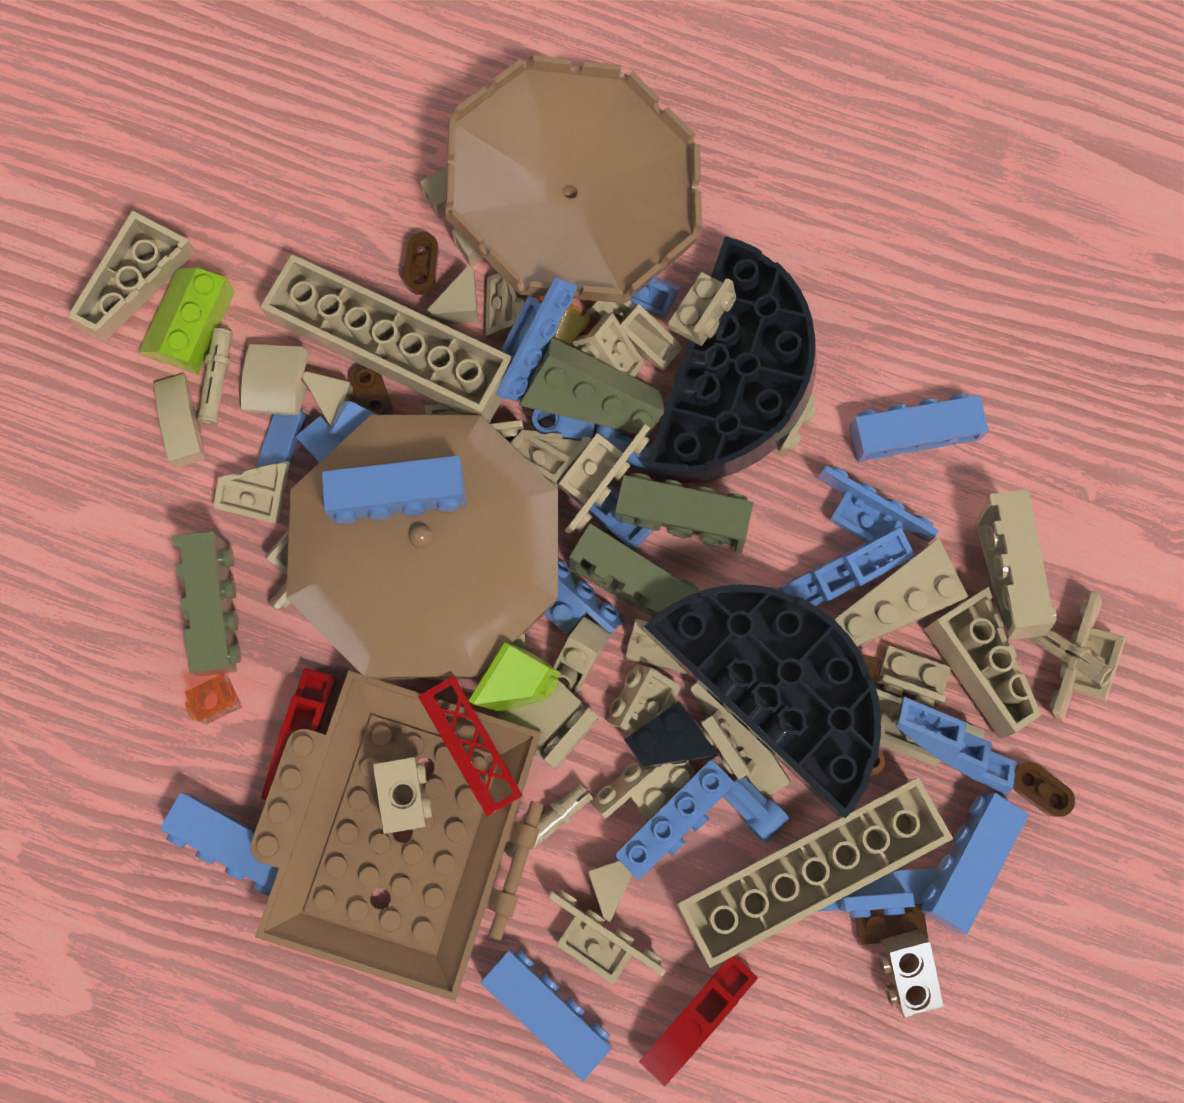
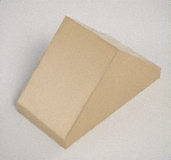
[427,265,478,324]
[302,371,354,426]
[588,860,633,922]

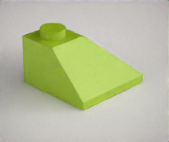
[469,642,561,712]

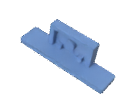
[496,277,577,401]
[818,465,939,543]
[544,560,624,635]
[616,760,734,879]
[817,868,938,918]

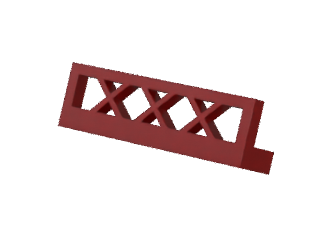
[418,675,523,817]

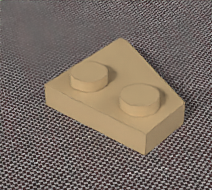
[485,273,526,339]
[510,430,592,488]
[213,461,290,524]

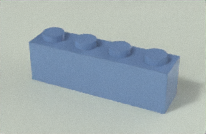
[850,393,989,462]
[322,456,467,524]
[159,792,279,896]
[920,793,1029,934]
[480,948,612,1081]

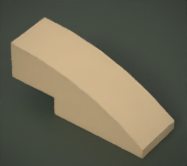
[586,300,684,371]
[154,374,207,468]

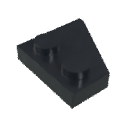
[624,701,718,769]

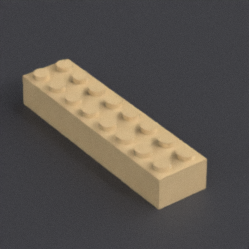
[260,254,513,423]
[675,777,953,968]

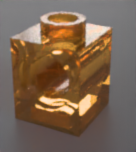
[185,674,243,725]

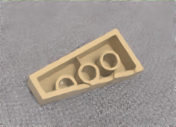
[67,210,194,343]
[975,489,1056,641]
[834,539,968,647]
[924,587,1041,739]

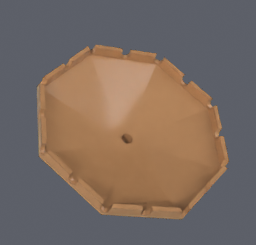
[445,55,702,303]
[286,415,558,680]

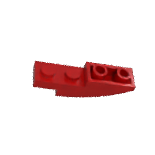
[261,668,336,801]
[639,955,758,1087]

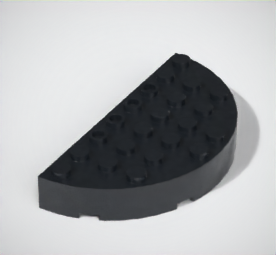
[646,236,817,483]
[641,584,881,819]

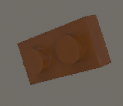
[855,903,928,945]

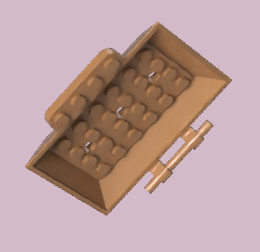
[251,670,544,1001]

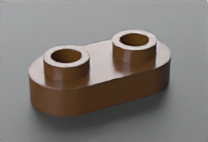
[404,232,439,295]
[350,365,394,415]
[1013,762,1075,817]

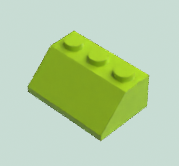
[139,267,235,375]

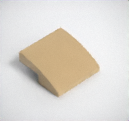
[241,344,309,416]
[492,679,583,756]

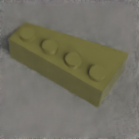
[519,337,664,436]
[615,473,753,554]
[570,524,699,617]
[172,531,241,677]

